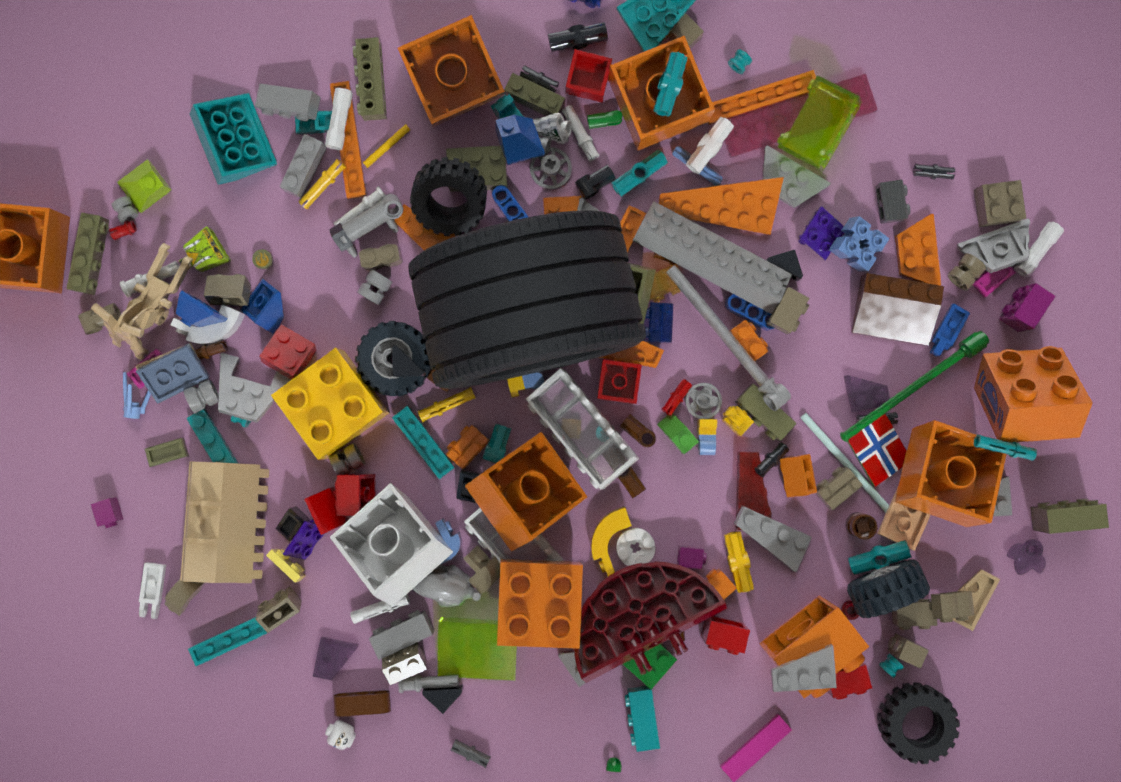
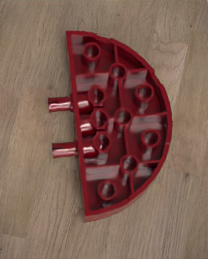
[574,561,727,683]

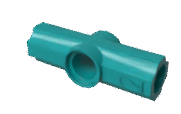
[653,52,688,116]
[611,149,668,197]
[848,540,912,575]

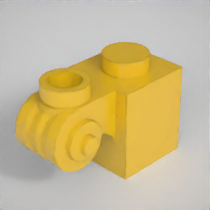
[722,406,754,436]

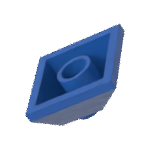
[495,115,545,166]
[240,278,284,334]
[176,290,228,327]

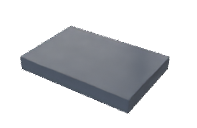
[136,343,210,404]

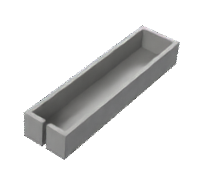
[633,201,792,314]

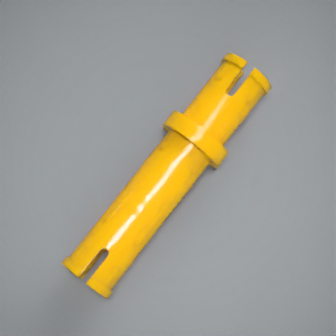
[298,159,346,209]
[418,387,476,422]

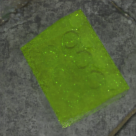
[438,617,517,681]

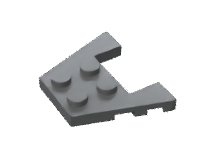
[218,353,291,423]

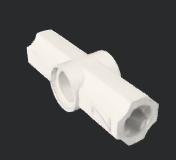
[686,117,734,174]

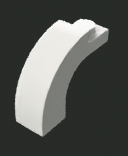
[171,305,245,344]

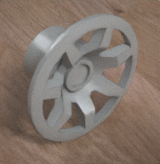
[530,147,572,189]

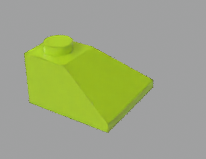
[117,159,172,213]

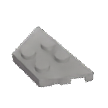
[762,145,831,208]
[957,218,1030,273]

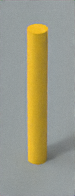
[362,124,410,168]

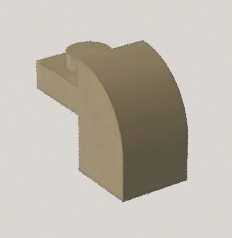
[463,545,500,595]
[164,579,204,616]

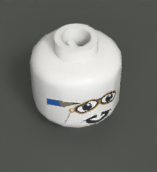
[325,720,356,750]

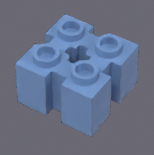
[829,216,890,272]

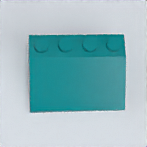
[189,93,277,185]

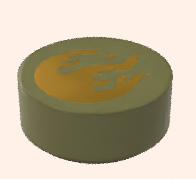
[252,249,273,269]

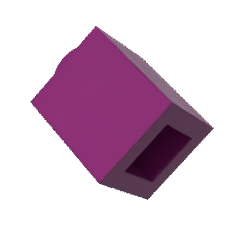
[90,497,123,528]
[677,545,707,569]

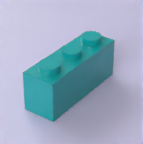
[624,686,660,752]

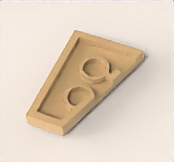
[952,569,1000,631]

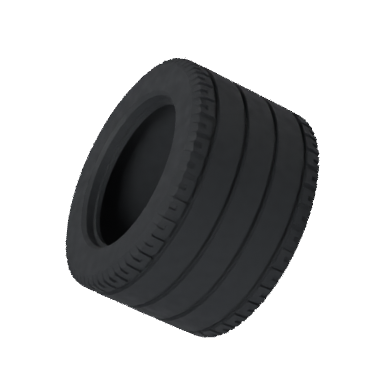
[408,210,646,389]

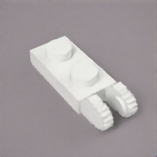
[139,562,166,619]

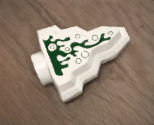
[533,113,572,144]

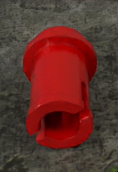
[109,220,137,240]

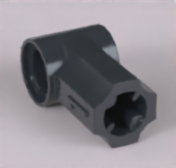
[575,165,616,200]

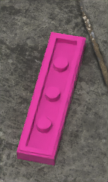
[720,714,792,782]

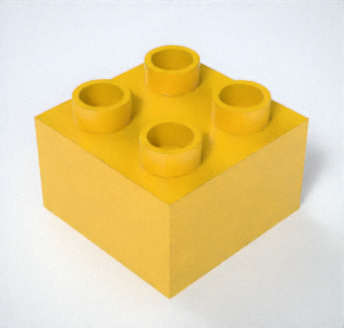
[271,348,390,460]

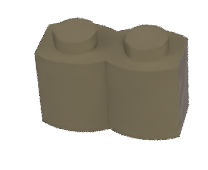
[359,244,403,271]
[931,591,974,623]

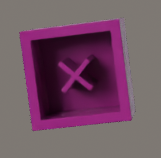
[999,283,1056,332]

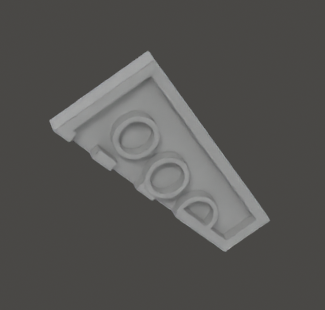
[734,506,812,572]

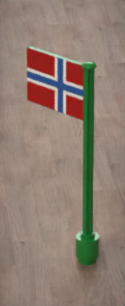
[840,331,990,487]

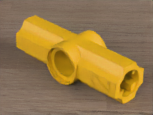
[724,531,754,593]

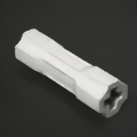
[325,88,353,150]
[1014,222,1064,278]

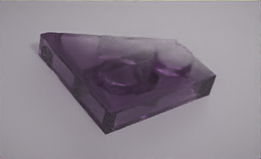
[844,375,890,412]
[313,637,359,680]

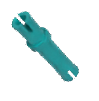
[973,434,1037,461]

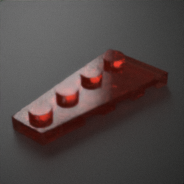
[735,452,772,530]

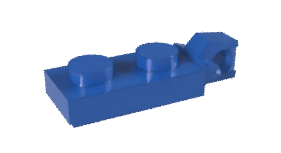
[930,303,970,357]

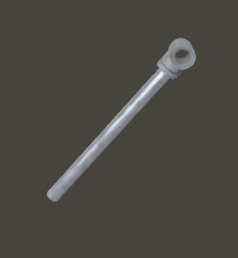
[666,265,791,411]

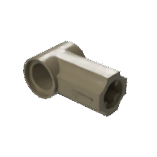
[78,303,121,335]

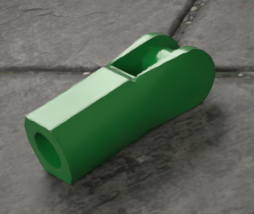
[587,110,623,129]

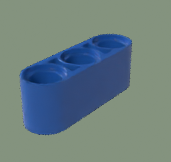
[492,186,528,221]
[725,294,774,331]

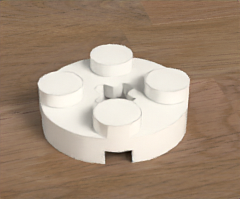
[616,528,655,566]

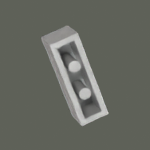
[255,84,321,121]
[280,134,327,199]
[369,610,435,660]

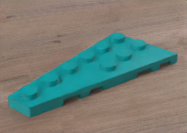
[616,0,696,52]

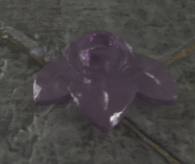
[1007,539,1046,575]

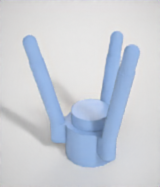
[123,372,151,419]

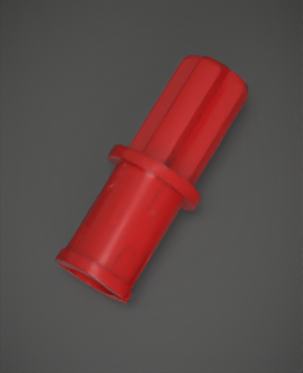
[661,379,692,416]

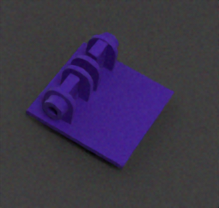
[798,206,844,260]
[283,519,324,560]

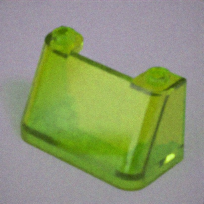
[777,75,862,172]

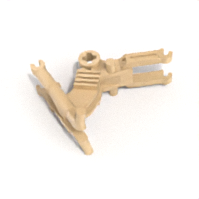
[91,243,193,360]

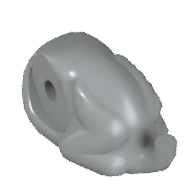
[413,565,481,607]

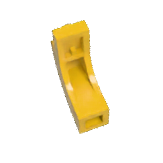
[591,506,632,576]

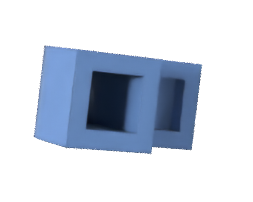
[435,518,462,565]

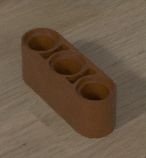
[333,690,391,717]

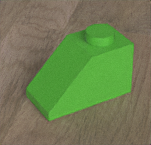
[657,413,699,454]

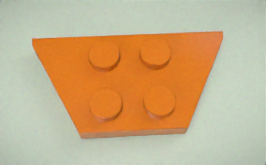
[895,214,941,286]

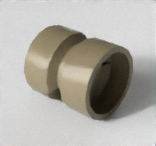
[948,253,986,291]

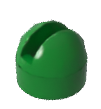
[606,757,622,772]

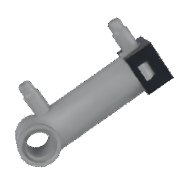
[329,194,403,258]

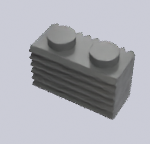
[875,179,911,224]

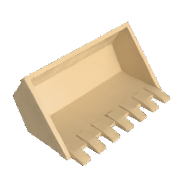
[180,461,270,583]

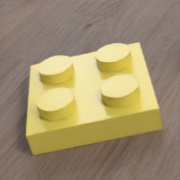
[266,549,306,583]

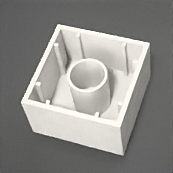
[330,483,453,606]

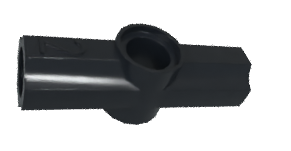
[548,22,608,52]

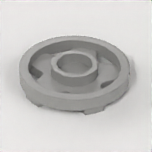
[685,383,722,419]

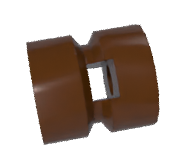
[845,512,878,540]

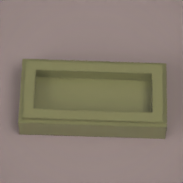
[144,438,189,467]

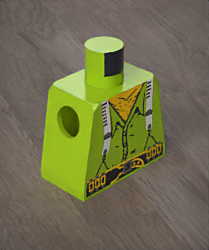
[179,226,231,272]

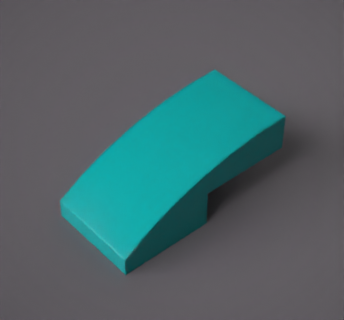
[295,111,332,134]

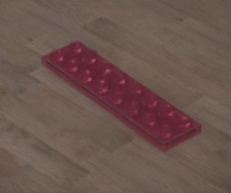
[724,74,878,158]

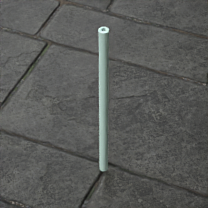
[800,413,889,513]

